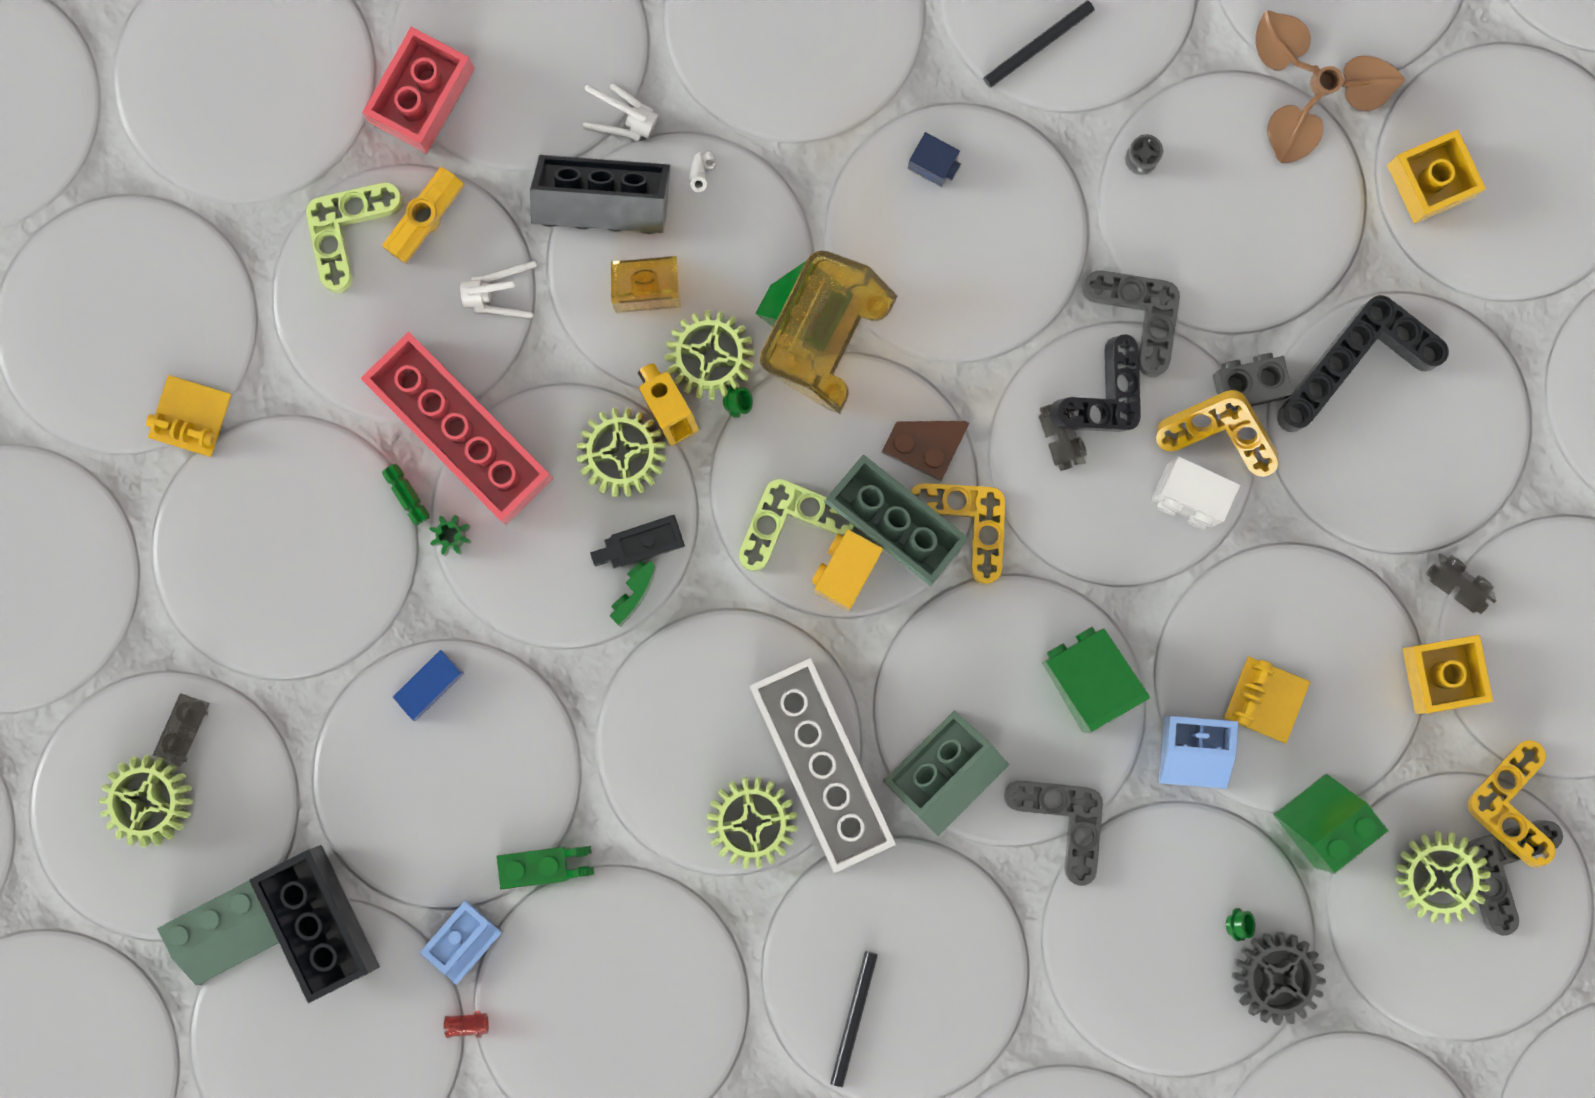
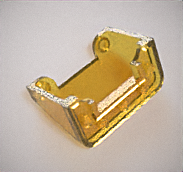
[760,250,898,414]

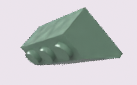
[883,711,1010,836]
[157,881,279,986]

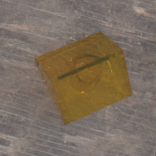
[611,256,681,313]

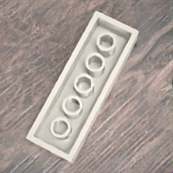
[749,658,896,873]

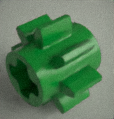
[429,515,472,556]

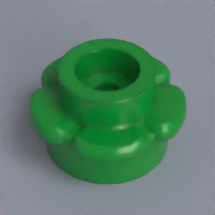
[723,386,753,418]
[1226,908,1256,942]

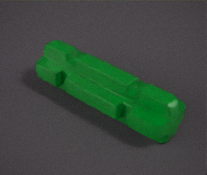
[382,464,430,526]

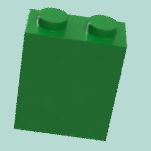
[1042,626,1150,732]
[1273,774,1389,874]

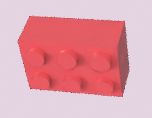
[362,27,475,154]

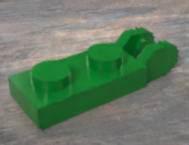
[496,846,594,890]

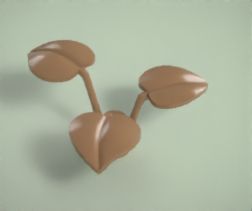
[1256,10,1405,163]

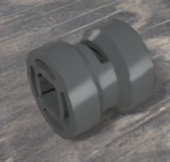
[1125,134,1163,175]

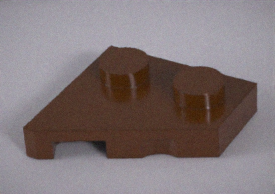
[881,421,969,481]

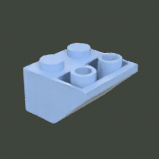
[1159,716,1238,789]

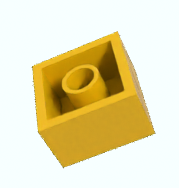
[1387,129,1486,224]
[811,529,883,612]
[1402,635,1494,714]

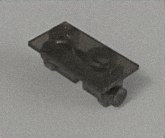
[1038,401,1087,471]
[1426,553,1496,614]
[153,693,210,767]

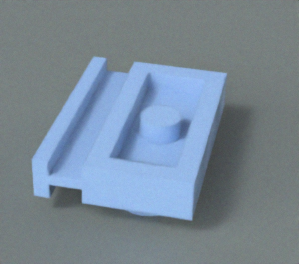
[419,900,503,985]

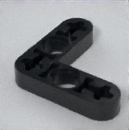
[1049,334,1141,432]

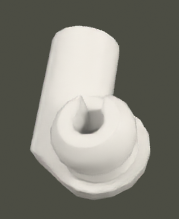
[689,151,716,192]

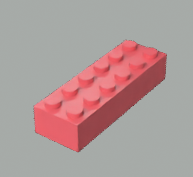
[360,332,554,525]

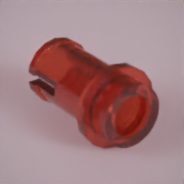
[444,1010,489,1038]

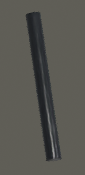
[983,0,1095,88]
[830,951,878,1087]

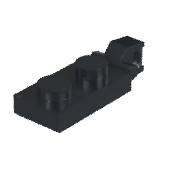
[590,514,685,569]

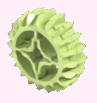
[665,310,755,401]
[577,408,667,498]
[98,755,194,847]
[707,777,797,868]
[1395,831,1491,924]

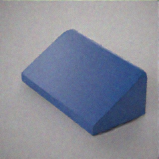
[393,650,464,721]

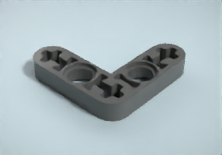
[1083,270,1180,377]
[1004,781,1103,886]
[1465,820,1563,936]

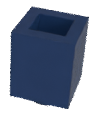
[907,132,962,187]

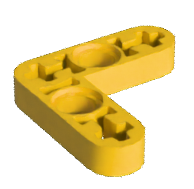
[1156,390,1278,477]
[910,483,1005,584]
[1467,740,1556,868]

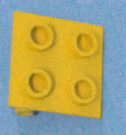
[146,375,232,457]
[1224,656,1311,744]

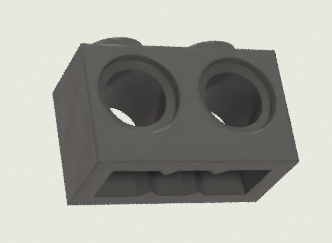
[1213,353,1293,411]

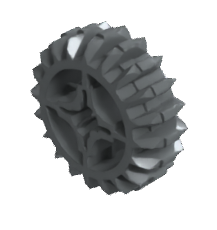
[1232,931,1326,1025]

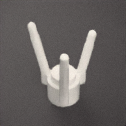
[583,83,659,142]
[460,261,538,319]

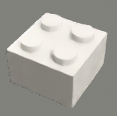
[1151,456,1240,530]

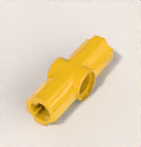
[382,166,465,264]

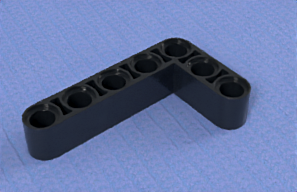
[1277,295,1449,432]

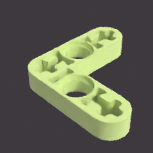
[306,183,403,293]
[739,479,855,572]

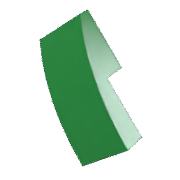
[609,561,657,627]

